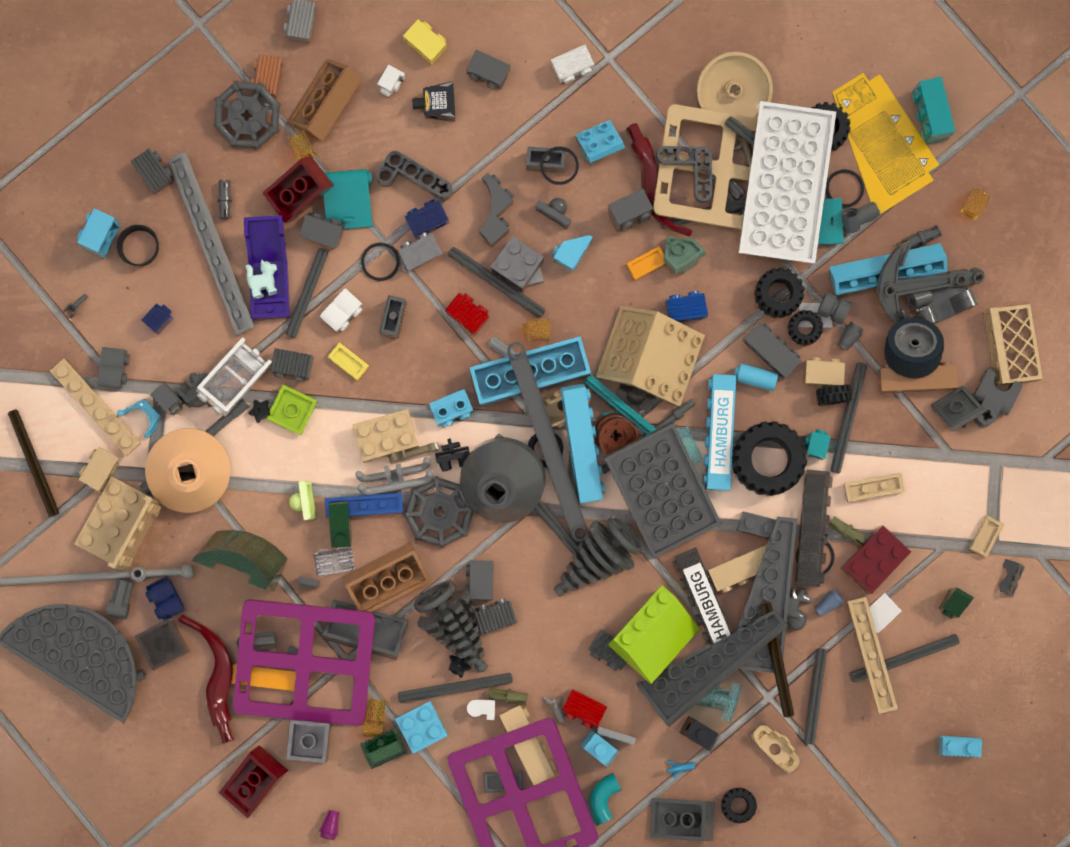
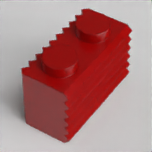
[445,293,489,336]
[562,689,607,729]

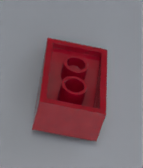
[219,745,288,818]

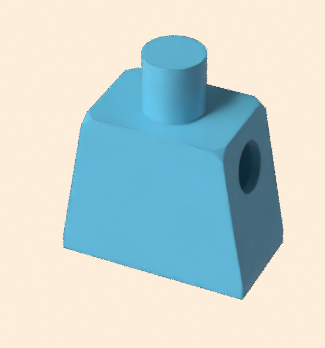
[579,729,620,767]

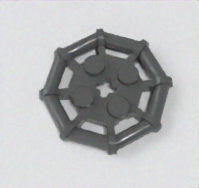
[213,80,281,150]
[403,476,474,548]

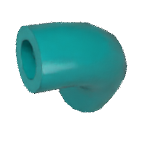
[588,773,622,826]

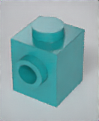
[804,429,831,460]

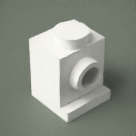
[377,65,406,97]

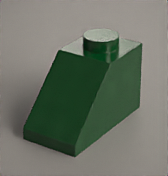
[329,502,352,548]
[939,587,974,619]

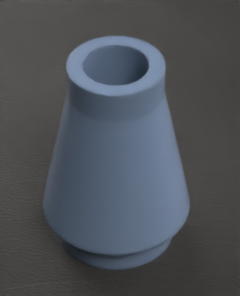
[815,589,844,617]

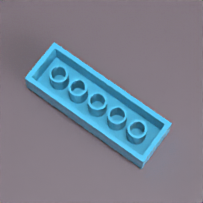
[469,336,591,407]

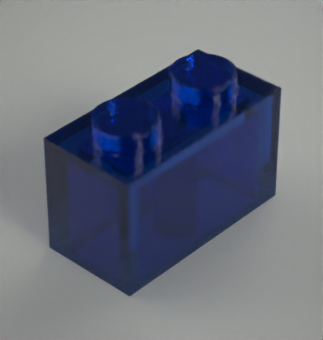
[404,200,449,240]

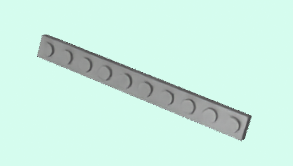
[168,153,255,335]

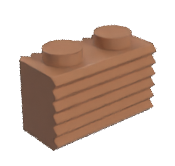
[251,54,283,99]

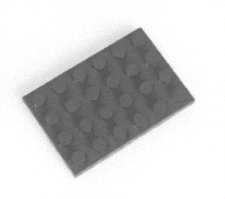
[604,422,722,559]

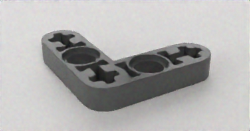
[656,146,712,203]

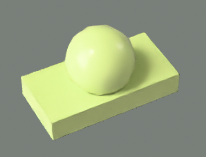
[289,481,316,520]

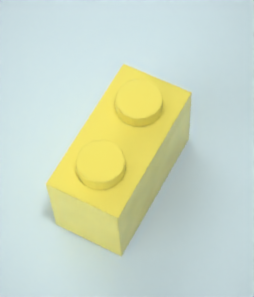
[403,19,447,65]

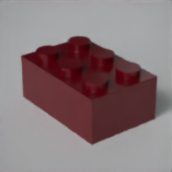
[263,156,334,223]
[841,525,911,595]

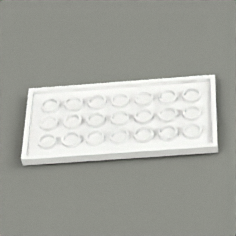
[739,101,836,264]

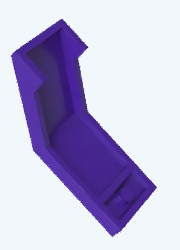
[244,215,290,320]

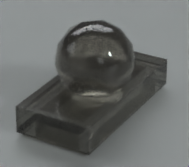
[616,384,656,413]

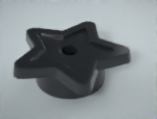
[248,400,270,423]
[448,655,471,678]

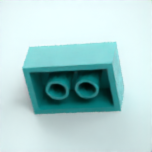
[911,76,955,144]

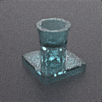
[696,682,743,723]

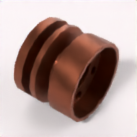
[594,413,639,455]

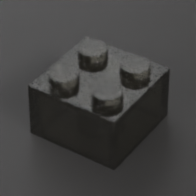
[135,618,190,671]

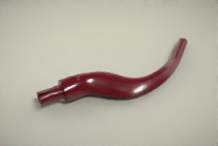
[626,123,692,237]
[179,614,235,744]

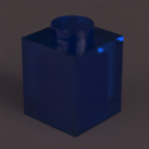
[141,303,174,335]

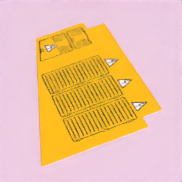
[832,73,939,214]

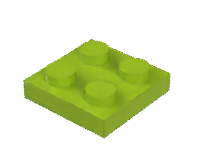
[266,385,318,436]

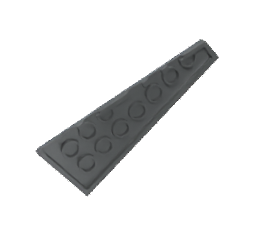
[736,516,797,673]
[636,610,788,727]

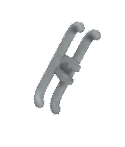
[355,457,433,495]

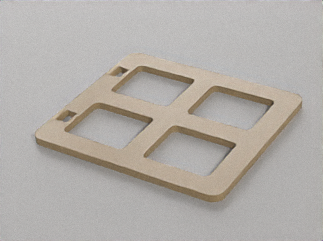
[653,104,757,230]

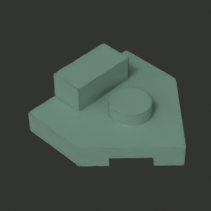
[664,236,706,274]

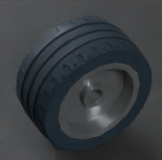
[884,317,944,378]

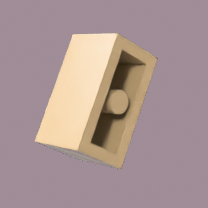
[803,357,845,387]
[79,447,121,493]

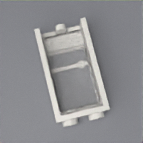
[196,337,272,417]

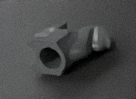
[177,373,224,408]
[787,587,813,631]

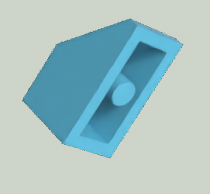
[552,235,593,272]

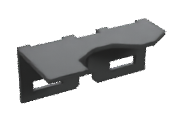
[999,559,1025,597]

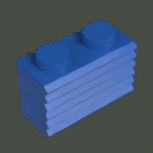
[665,291,708,322]

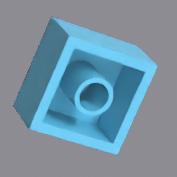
[77,208,121,259]
[395,701,448,754]

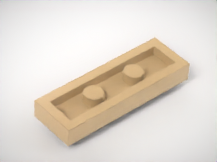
[844,473,905,502]

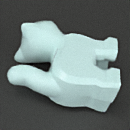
[245,260,277,299]

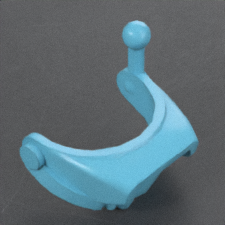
[117,399,161,438]

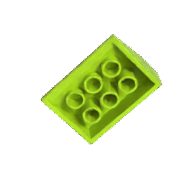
[608,585,700,684]

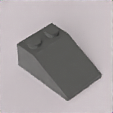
[650,798,715,841]

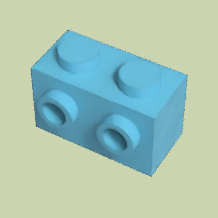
[429,389,473,428]

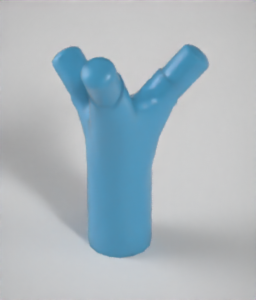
[667,760,695,778]

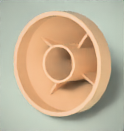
[145,428,231,513]

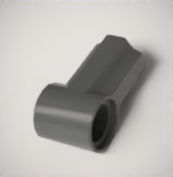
[842,201,880,233]
[106,579,133,620]
[236,632,276,650]

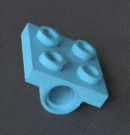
[576,120,625,163]

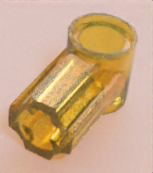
[362,699,386,739]

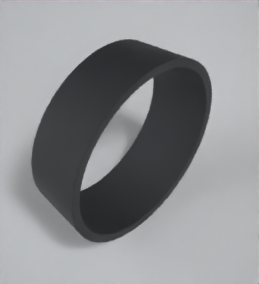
[117,225,159,266]

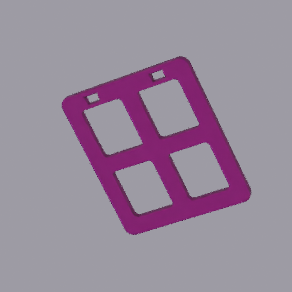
[233,599,375,726]

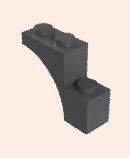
[479,173,514,247]

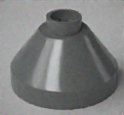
[460,437,546,523]

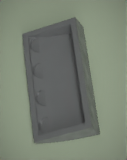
[322,599,408,660]

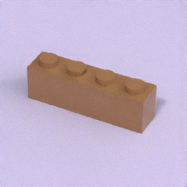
[878,362,959,393]

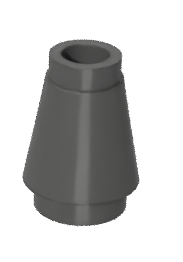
[838,322,864,351]

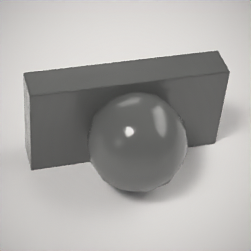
[535,198,571,229]

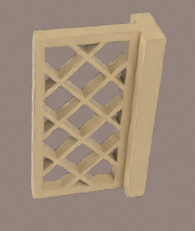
[983,304,1043,386]

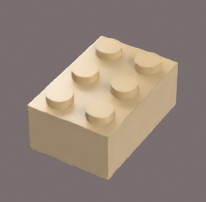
[352,409,419,463]

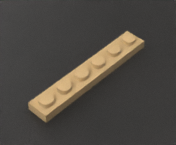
[50,359,141,456]
[847,597,898,715]

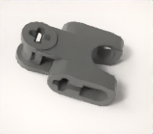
[973,367,1022,427]

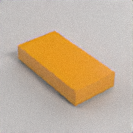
[626,246,666,281]

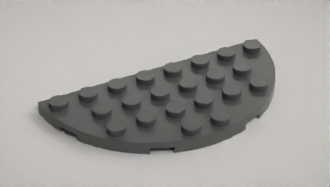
[0,604,137,723]

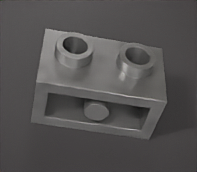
[398,232,443,271]

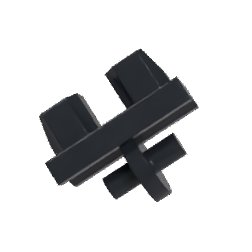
[435,438,470,472]

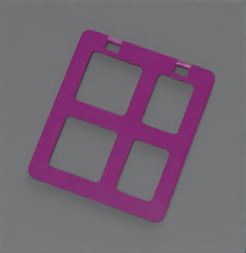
[448,718,598,847]

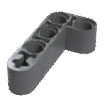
[376,151,453,201]

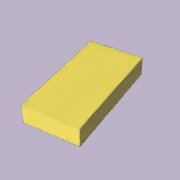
[328,342,369,381]

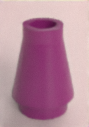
[319,810,339,840]

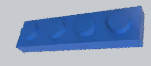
[325,493,403,518]

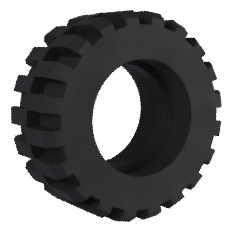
[732,421,807,496]

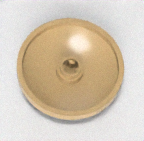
[696,51,773,119]

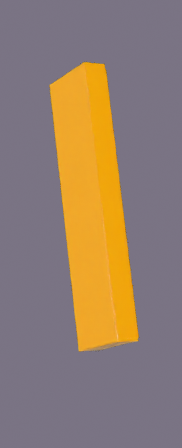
[231,664,296,691]

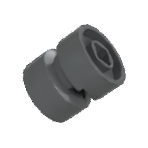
[817,292,852,325]

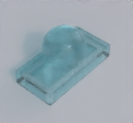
[677,426,704,465]

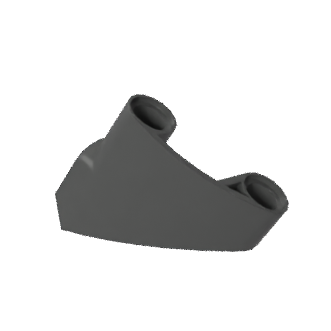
[904,287,979,324]

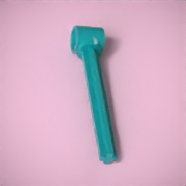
[584,375,657,435]

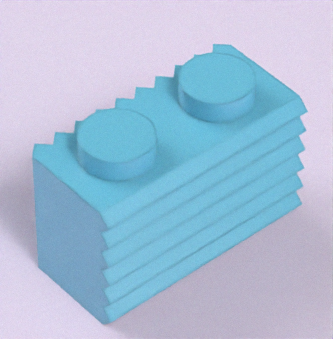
[938,736,982,758]

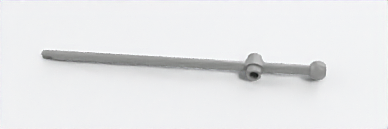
[0,564,194,586]

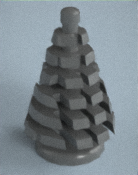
[554,515,643,596]
[414,580,488,672]

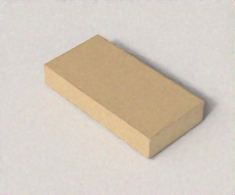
[969,515,1004,558]

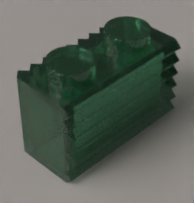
[360,728,407,769]

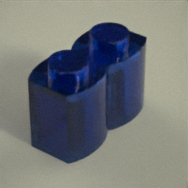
[145,576,186,622]

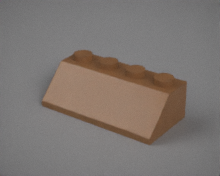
[287,59,363,141]
[342,542,431,612]

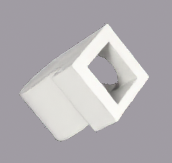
[467,699,495,720]

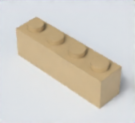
[707,545,767,594]
[499,705,556,785]

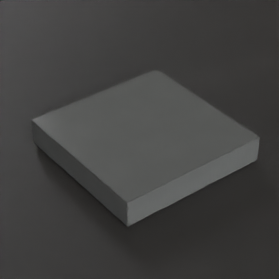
[931,386,985,432]

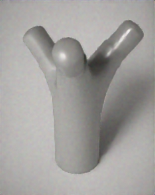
[543,696,565,723]

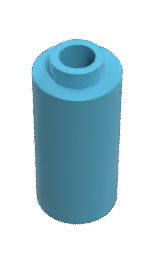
[734,363,778,392]

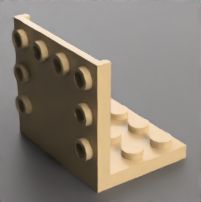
[596,306,705,407]
[74,476,162,571]

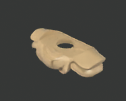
[751,725,800,774]

